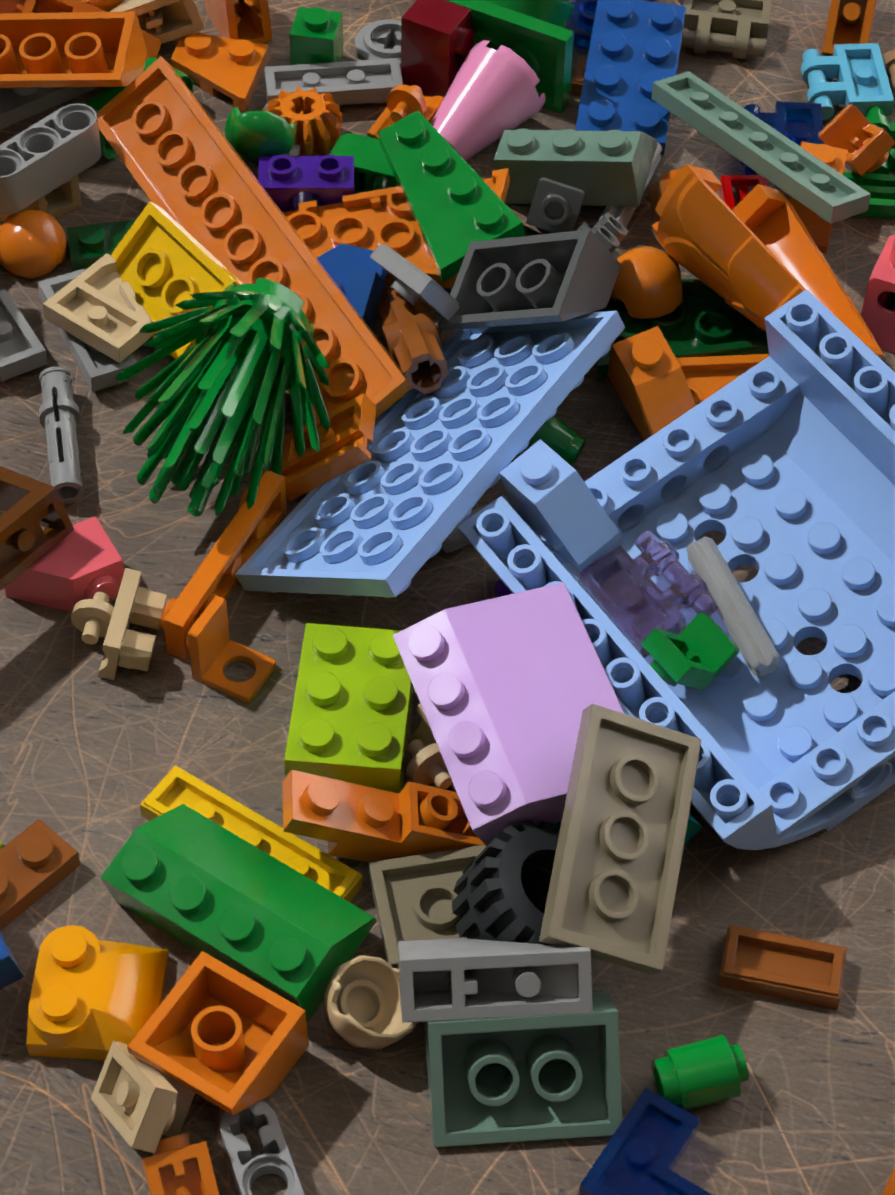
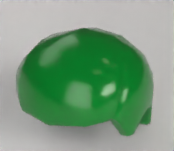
[224,107,296,165]

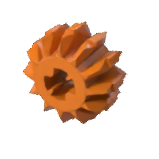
[266,86,342,156]

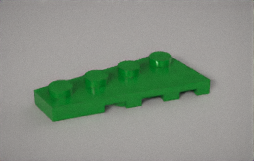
[378,110,524,282]

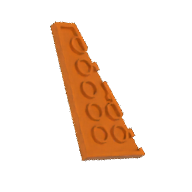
[282,168,510,289]

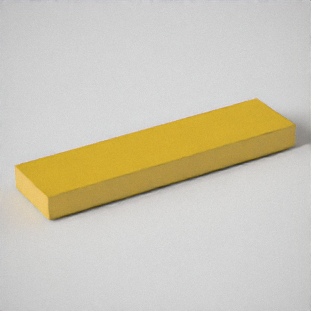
[140,765,363,902]

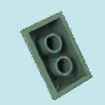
[494,129,657,207]
[424,991,623,1147]

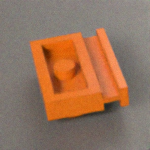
[282,393,377,501]

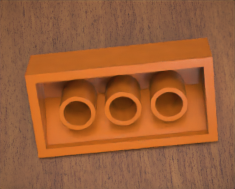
[0,11,148,88]

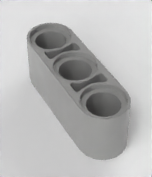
[0,103,102,214]

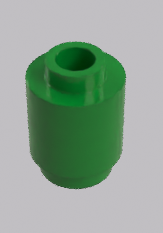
[652,1035,749,1112]

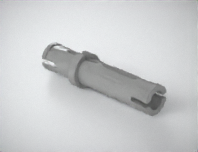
[39,366,84,504]

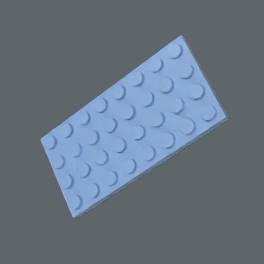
[235,311,625,598]

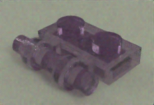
[576,531,718,658]

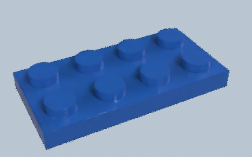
[575,0,686,155]

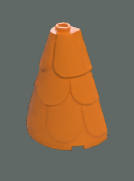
[652,164,884,359]

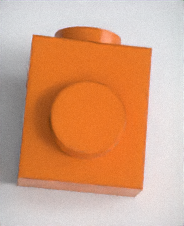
[818,104,895,176]

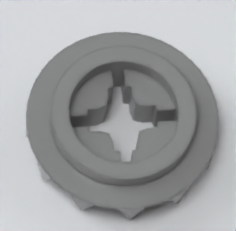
[355,19,401,70]

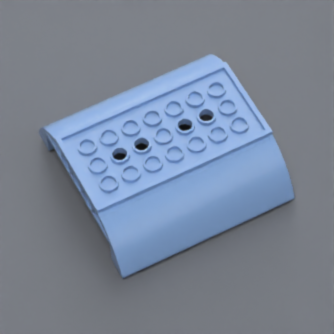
[457,289,895,850]

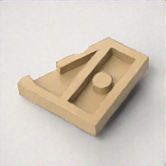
[43,253,153,363]

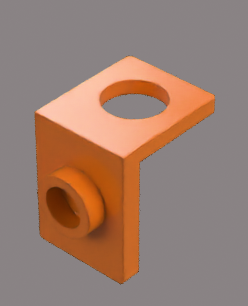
[186,595,276,703]

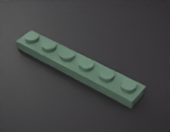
[651,71,871,224]

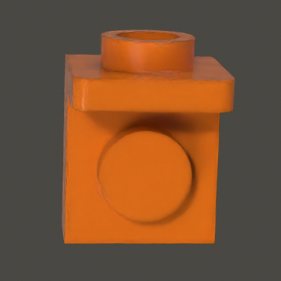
[140,1132,219,1195]

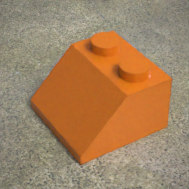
[127,951,309,1115]

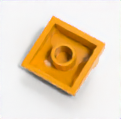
[26,925,169,1061]

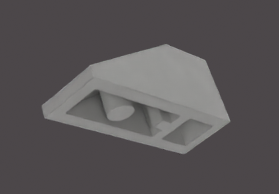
[398,938,593,1023]

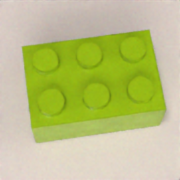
[284,623,415,794]

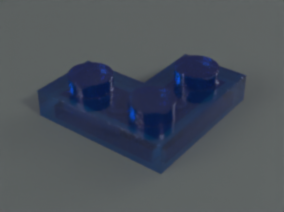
[578,1087,712,1195]

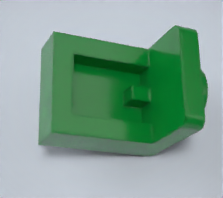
[641,613,739,691]

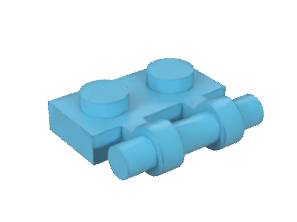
[801,43,894,120]

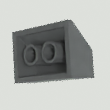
[438,229,621,331]

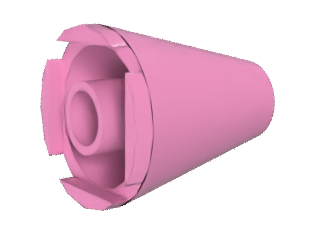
[430,40,545,161]

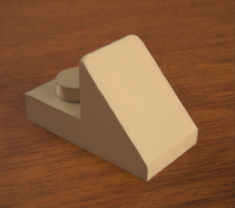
[90,1041,195,1153]

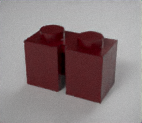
[401,0,475,97]

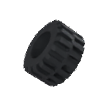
[452,820,592,958]

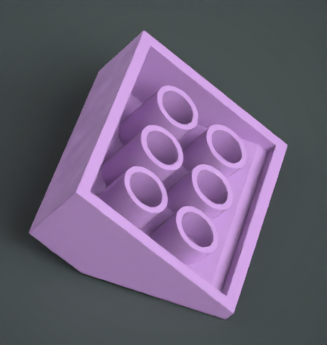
[393,582,625,846]

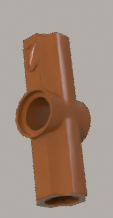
[378,288,449,395]

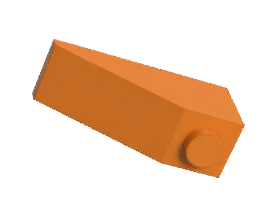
[607,326,696,441]

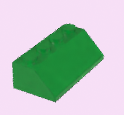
[100,804,376,1021]

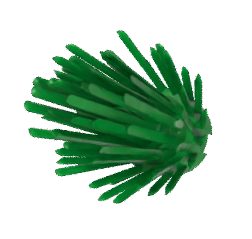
[115,278,330,516]

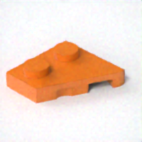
[171,32,269,112]

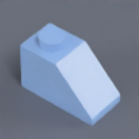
[499,439,621,571]

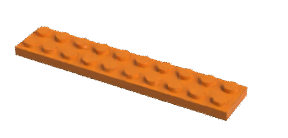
[96,56,411,419]

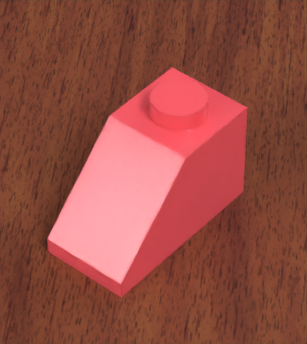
[2,516,124,612]

